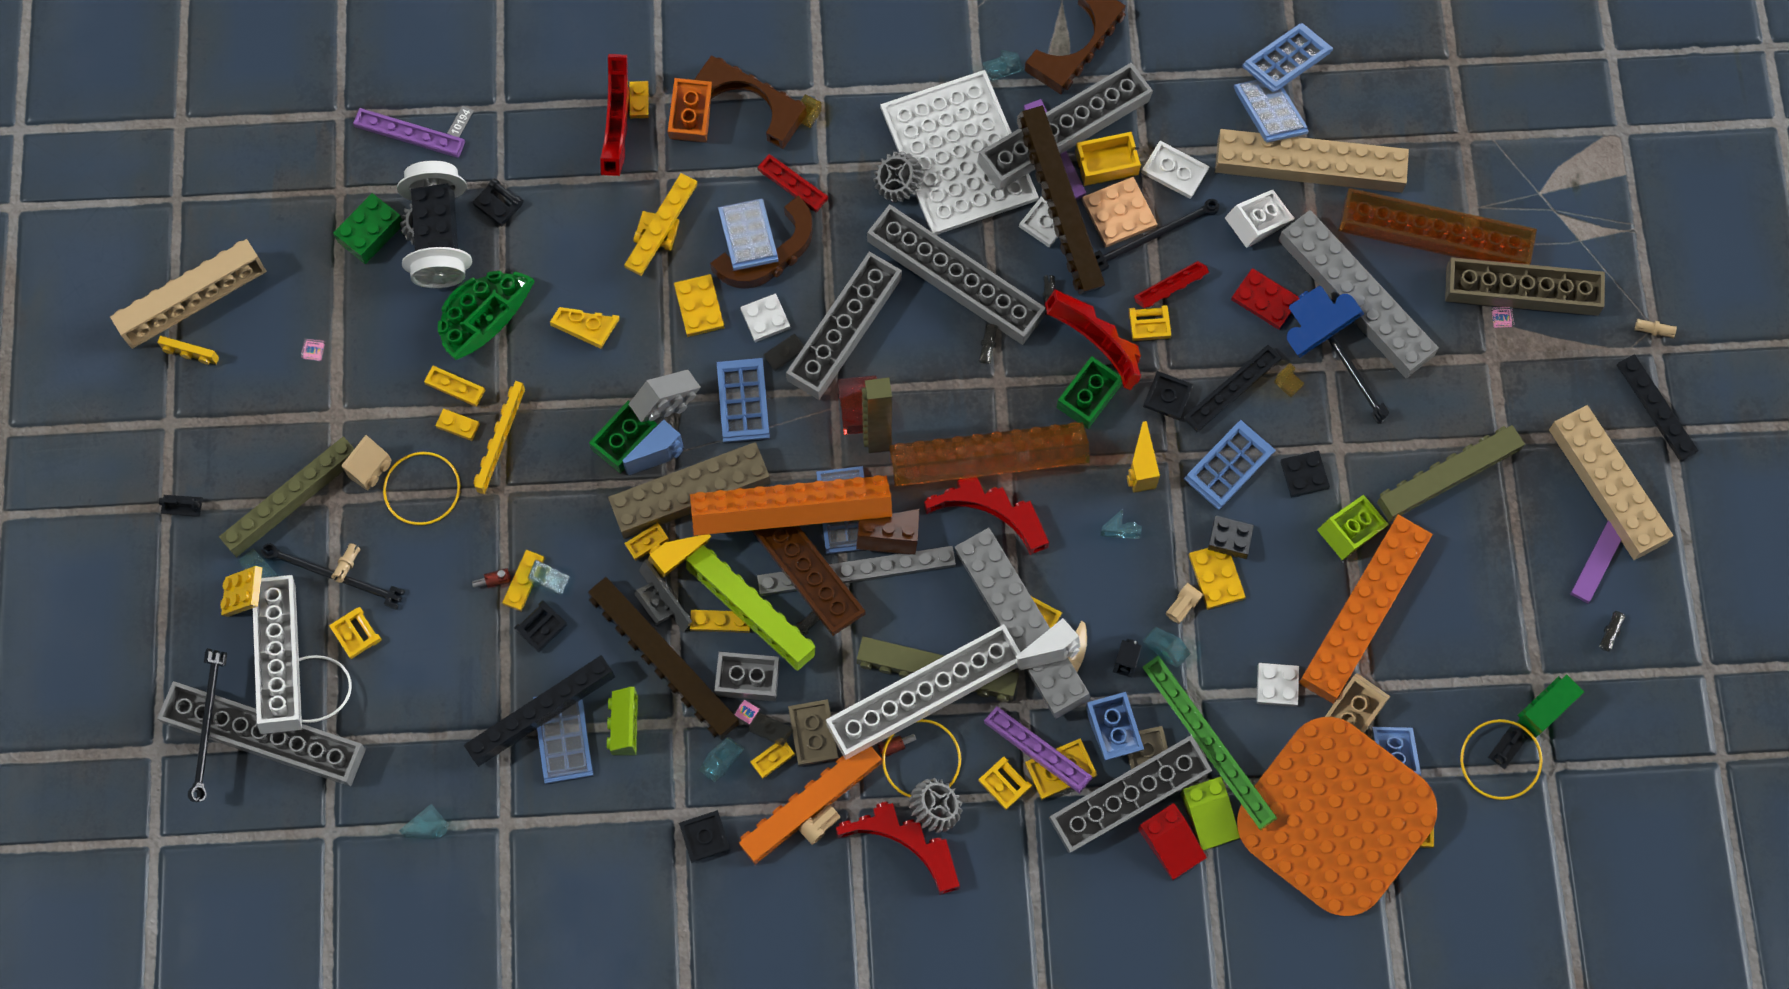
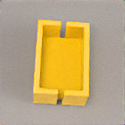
[1075,132,1141,186]

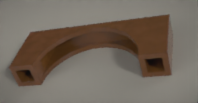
[1025,0,1126,94]
[694,55,807,149]

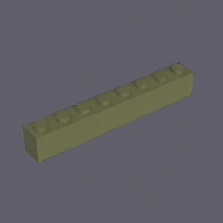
[861,378,892,453]
[1377,425,1525,522]
[219,436,354,558]
[857,636,1019,702]

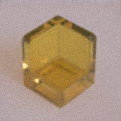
[801,94,822,128]
[1274,363,1304,397]

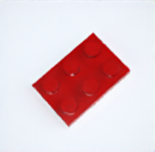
[1231,268,1299,330]

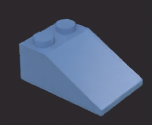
[622,420,684,475]
[1086,692,1144,761]
[1372,727,1421,776]

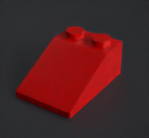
[1138,803,1207,880]

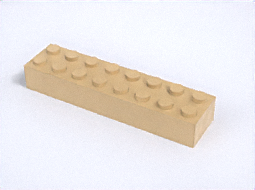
[110,239,267,349]
[1549,405,1674,560]

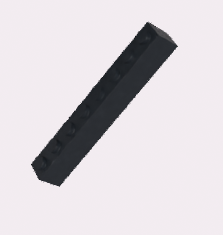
[464,655,615,767]

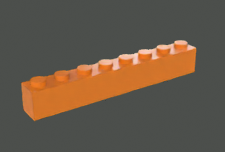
[739,746,882,865]

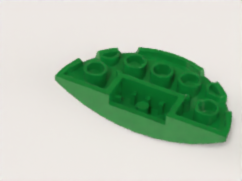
[438,271,535,360]

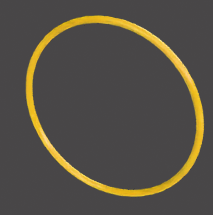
[383,452,460,525]
[882,719,961,798]
[1460,719,1543,800]

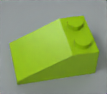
[1317,495,1389,560]
[1180,776,1240,851]

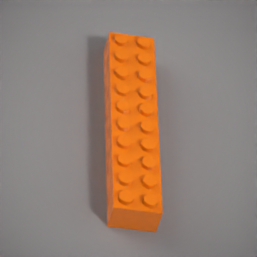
[690,475,892,536]
[1299,514,1433,704]

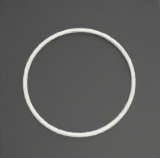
[299,655,352,723]

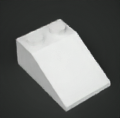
[1225,189,1294,248]
[1016,618,1080,670]

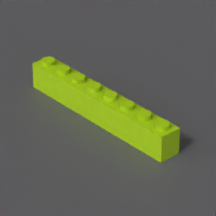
[686,545,815,671]

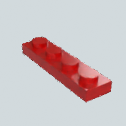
[757,154,828,213]
[1134,261,1209,308]

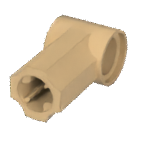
[1166,583,1204,624]
[798,804,841,845]

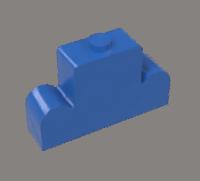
[1287,286,1364,358]

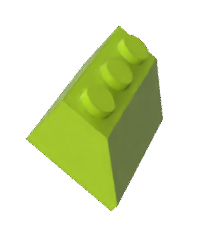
[607,687,638,755]

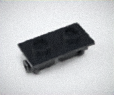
[159,495,203,517]
[1488,726,1527,770]

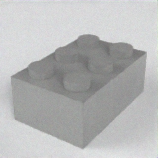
[629,370,701,422]
[714,652,780,702]

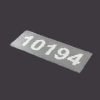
[447,106,474,137]

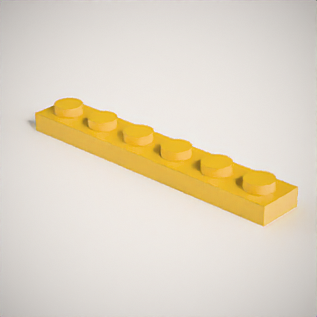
[624,173,698,276]
[473,381,525,495]

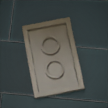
[788,699,838,766]
[1127,726,1168,769]

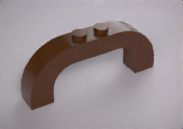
[710,196,813,289]

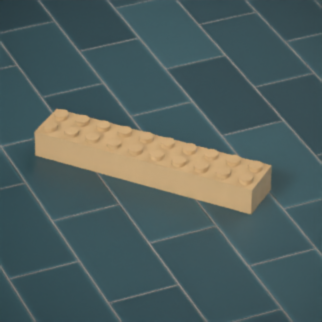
[1215,129,1409,193]

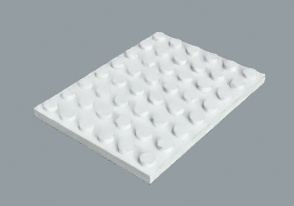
[880,70,1039,235]

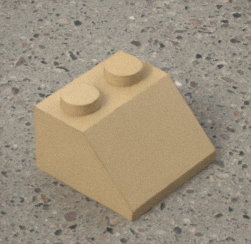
[341,435,392,491]

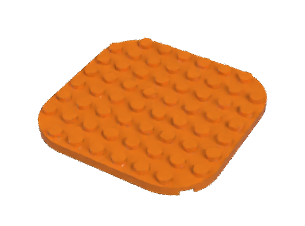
[1237,717,1437,916]

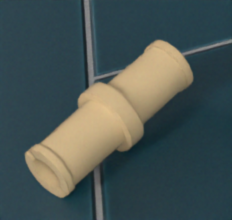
[1635,319,1677,338]
[331,544,360,583]

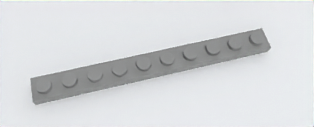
[757,546,956,596]

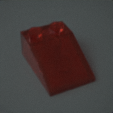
[838,375,877,435]

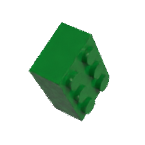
[333,193,402,264]
[1056,356,1122,429]
[589,400,658,474]
[1516,674,1584,741]

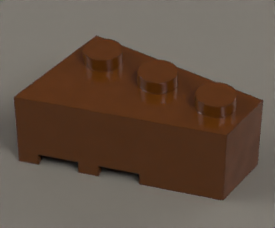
[856,509,919,555]

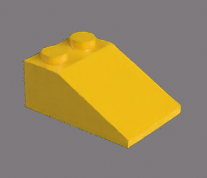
[1127,421,1160,493]
[648,534,711,578]

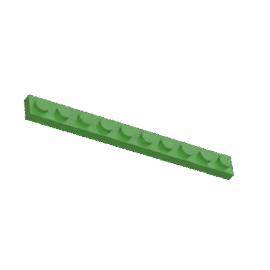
[1142,656,1277,830]

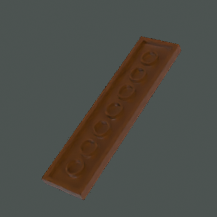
[751,526,866,636]

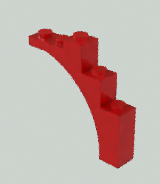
[600,54,630,176]
[1045,289,1141,390]
[924,473,1049,555]
[836,802,960,895]

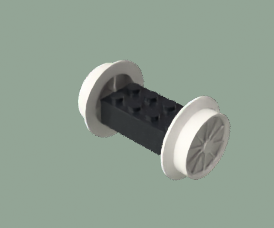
[397,161,472,288]

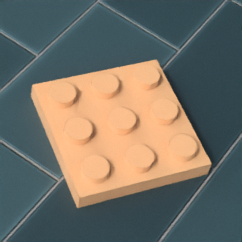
[1082,177,1157,248]

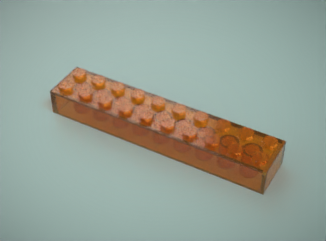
[1338,188,1537,265]
[889,422,1090,486]

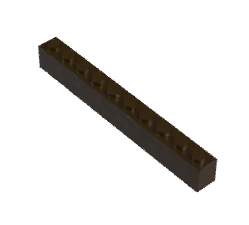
[1017,105,1105,295]
[588,577,739,740]

